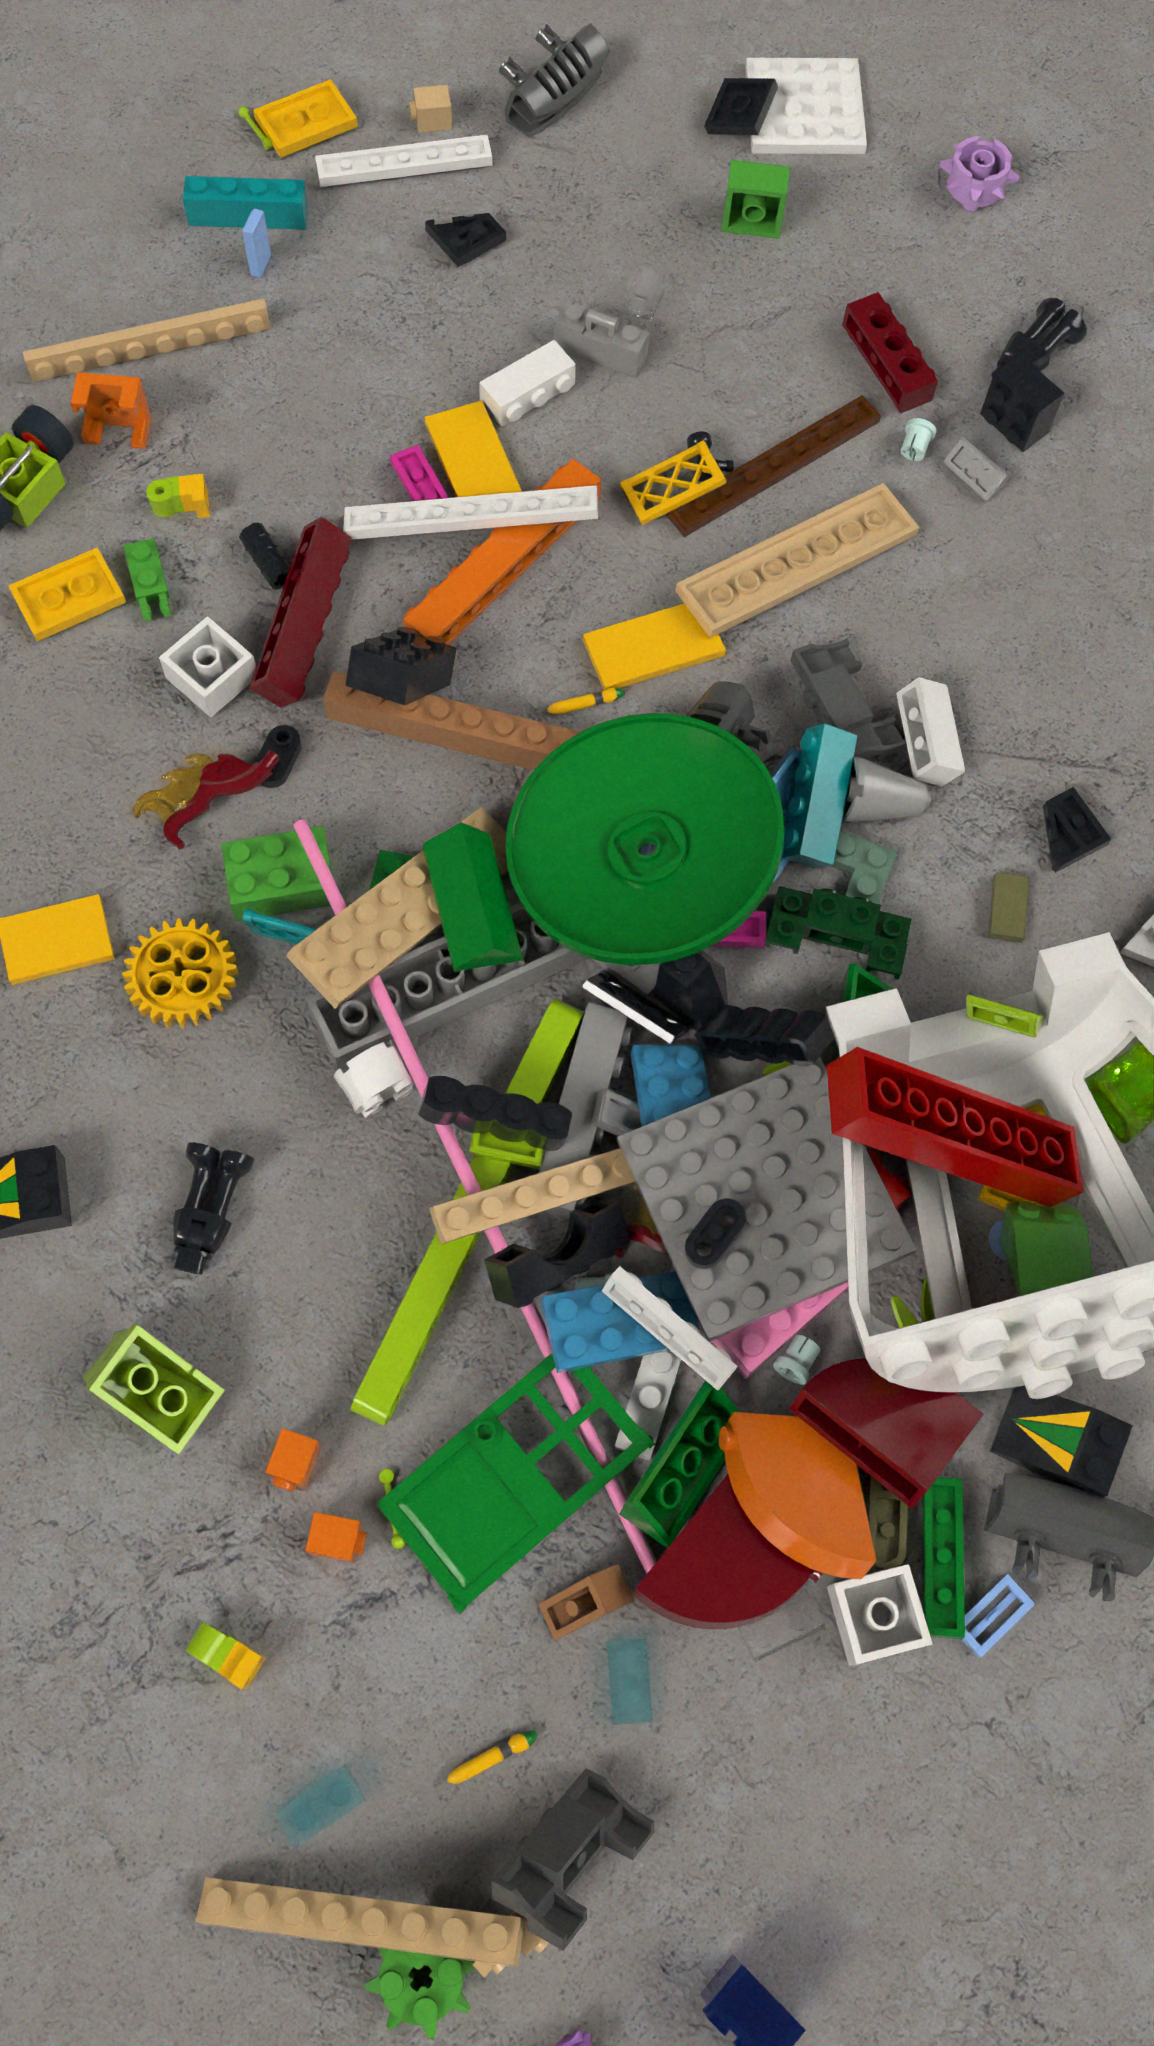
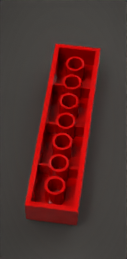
[827,1047,1084,1207]

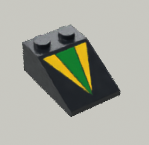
[0,1145,72,1239]
[989,1385,1133,1497]

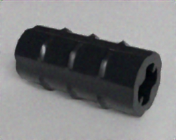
[239,522,290,590]

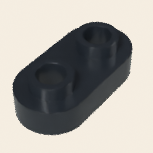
[255,725,302,788]
[685,1198,746,1269]

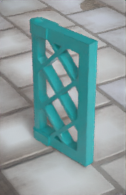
[243,908,317,945]

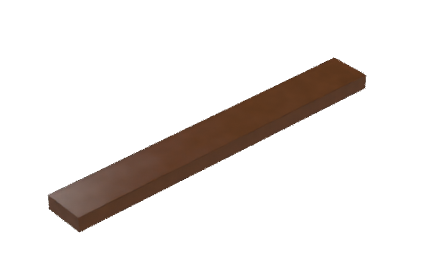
[666,395,881,538]

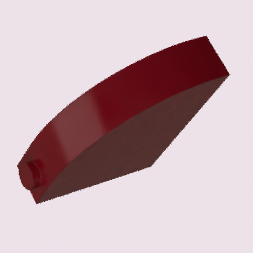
[789,1358,983,1509]
[633,1474,823,1629]

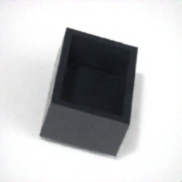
[345,627,457,705]

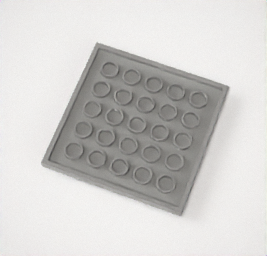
[617,1057,917,1342]

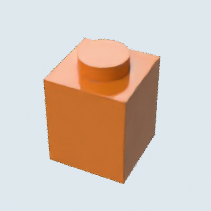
[265,1428,322,1493]
[305,1512,367,1563]

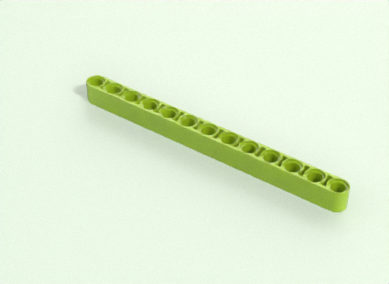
[350,998,585,1427]

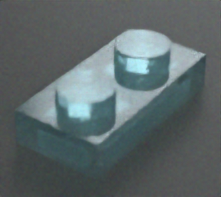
[606,1638,652,1725]
[274,1764,366,1849]

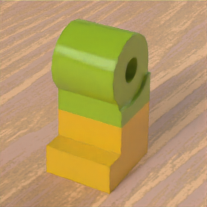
[146,474,210,518]
[185,1621,266,1690]

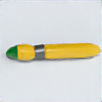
[547,687,625,714]
[447,1731,537,1784]

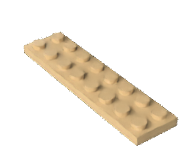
[675,483,920,638]
[286,807,509,1009]

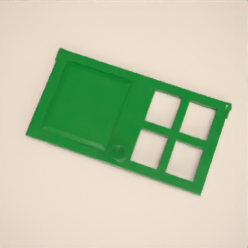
[376,1353,655,1614]

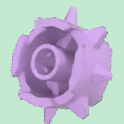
[940,136,1019,211]

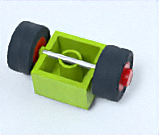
[0,405,74,531]

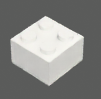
[159,616,256,718]
[827,1564,932,1666]

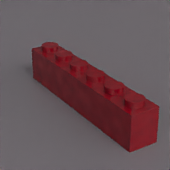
[249,516,352,708]

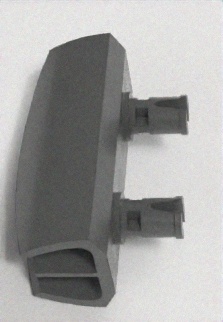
[499,23,610,137]
[686,681,770,752]
[984,1473,1154,1601]

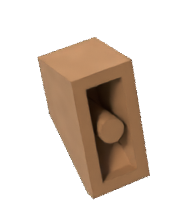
[538,1564,635,1641]

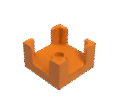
[70,372,152,449]

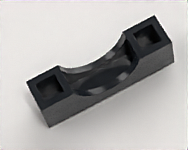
[484,1197,630,1308]

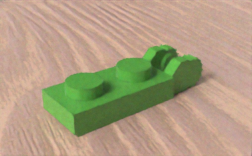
[123,538,172,622]

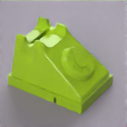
[83,1323,225,1455]

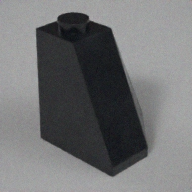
[654,950,728,1031]

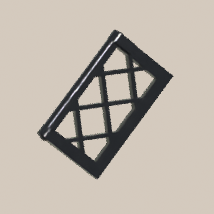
[582,970,691,1044]

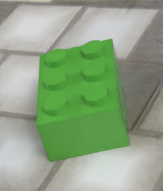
[221,826,333,921]

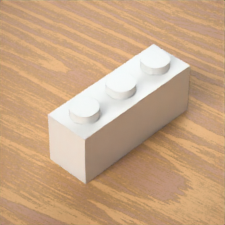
[479,340,576,427]
[896,677,965,786]

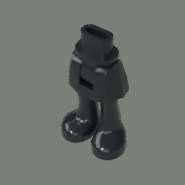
[991,297,1087,378]
[173,1142,254,1275]

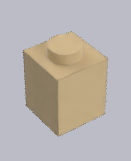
[409,85,452,133]

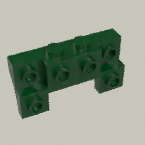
[764,886,912,979]

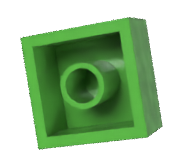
[721,159,790,239]

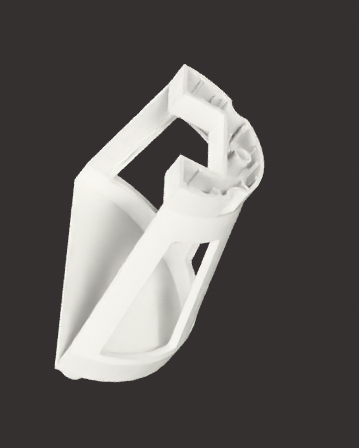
[826,932,1154,1399]

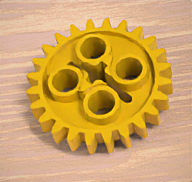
[122,918,239,1029]

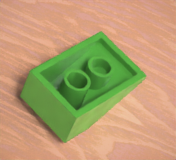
[1000,1202,1094,1296]

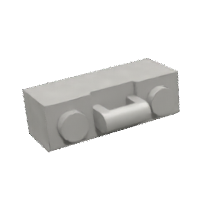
[553,303,650,378]

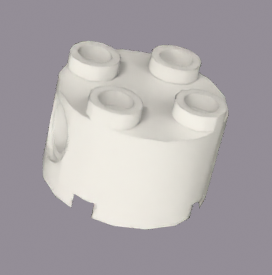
[334,1039,415,1119]

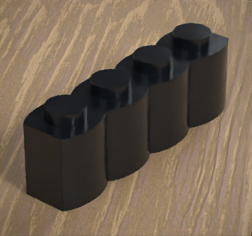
[694,1005,835,1066]
[418,1076,572,1151]

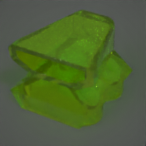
[1087,1042,1154,1144]

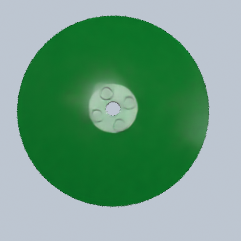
[506,713,785,965]

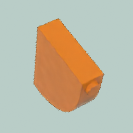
[719,1412,876,1579]

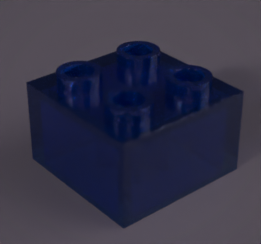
[700,1954,806,2046]

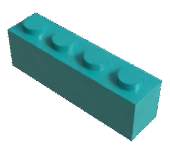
[183,176,308,230]
[782,723,857,868]

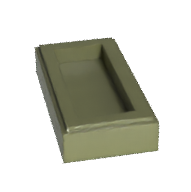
[988,872,1029,943]

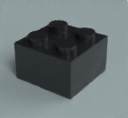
[980,354,1065,452]

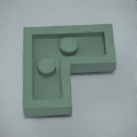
[831,831,897,904]

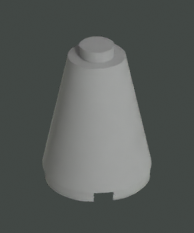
[842,756,931,823]

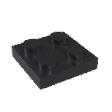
[704,78,778,135]

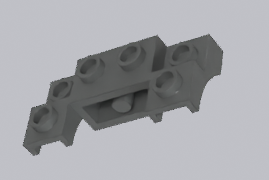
[790,639,907,760]
[491,1768,655,1951]

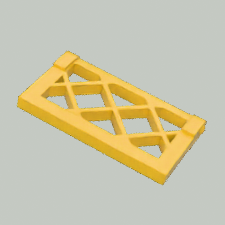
[619,440,726,525]

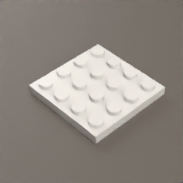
[745,57,867,154]

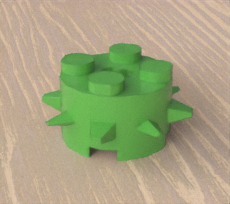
[365,1948,475,2039]

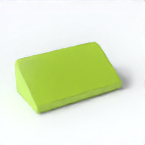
[966,994,1044,1038]

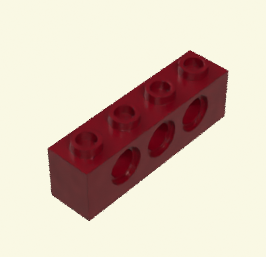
[842,292,938,413]

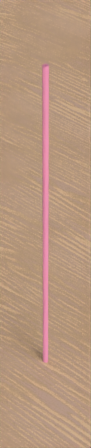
[293,819,657,1574]

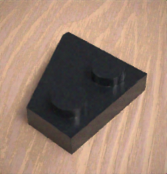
[425,213,506,267]
[1043,787,1111,873]

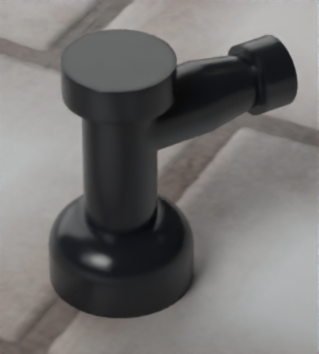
[687,431,734,481]

